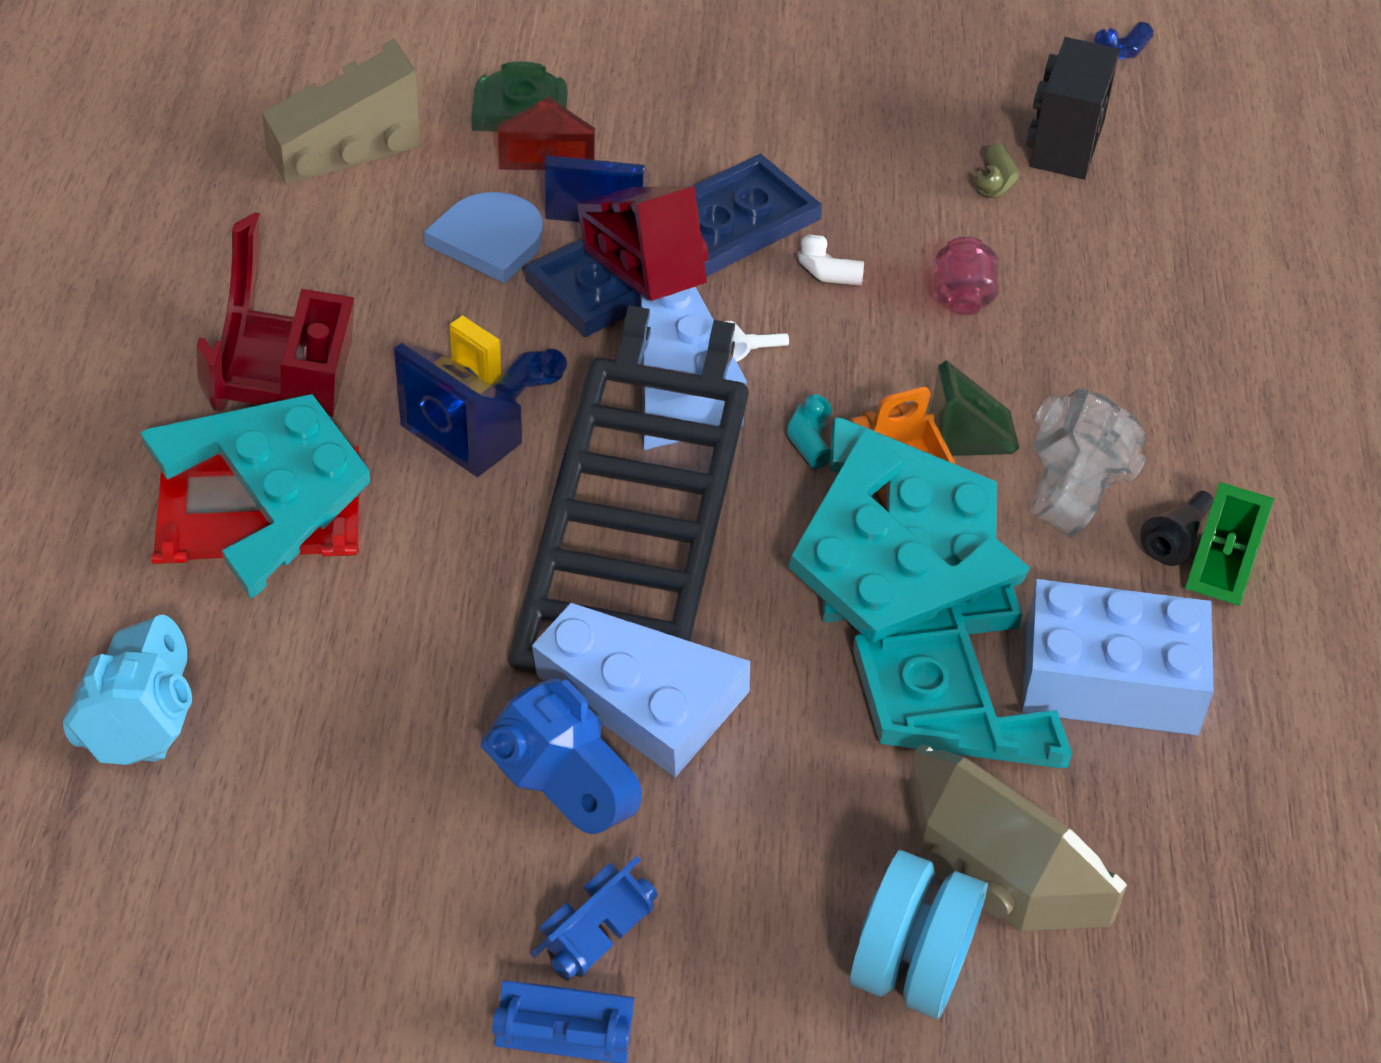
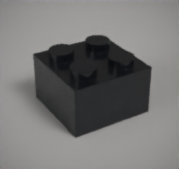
[1026,37,1120,180]

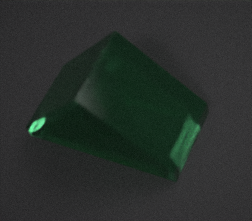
[930,360,1020,456]

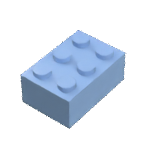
[1022,579,1214,736]

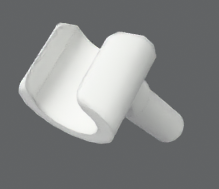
[726,321,789,362]

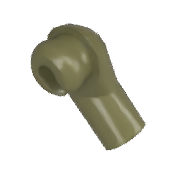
[976,143,1019,198]

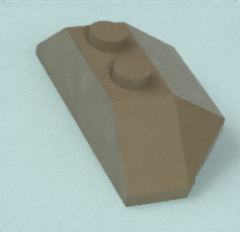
[907,744,1127,931]

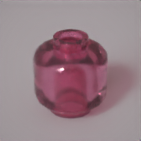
[933,237,999,315]

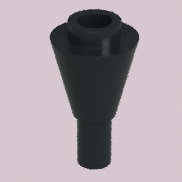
[1140,491,1214,566]

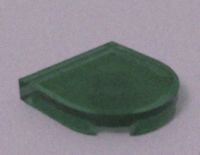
[471,61,568,134]

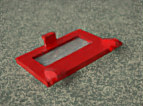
[151,446,360,564]

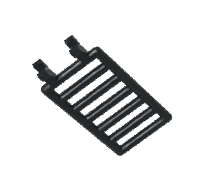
[508,305,749,674]

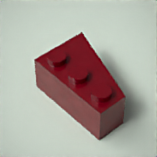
[577,186,709,301]

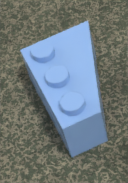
[641,287,747,450]

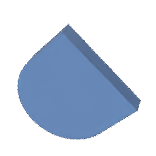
[424,192,543,284]

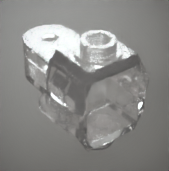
[1031,388,1147,538]

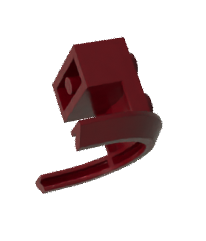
[197,212,354,417]

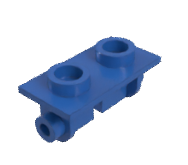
[530,856,658,980]
[492,980,635,1063]

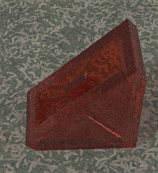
[498,97,595,172]

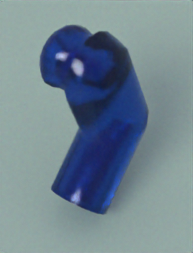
[1094,22,1154,59]
[492,348,567,405]

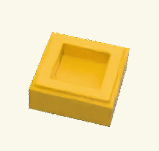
[449,315,502,387]

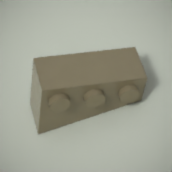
[262,38,421,184]

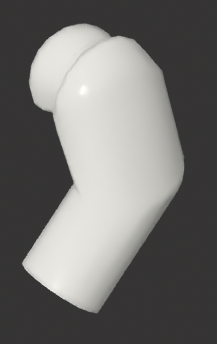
[797,235,864,286]

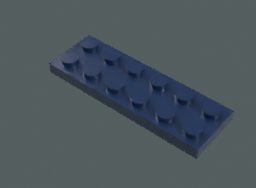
[525,153,822,337]

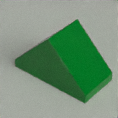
[1185,482,1275,606]

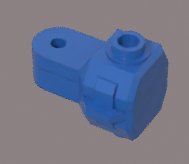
[481,678,642,834]

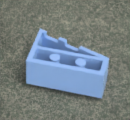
[532,603,750,778]

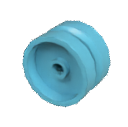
[850,850,988,1020]

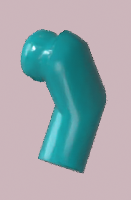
[787,394,832,469]

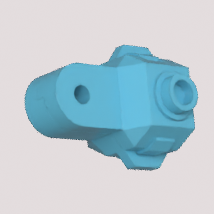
[63,615,192,765]

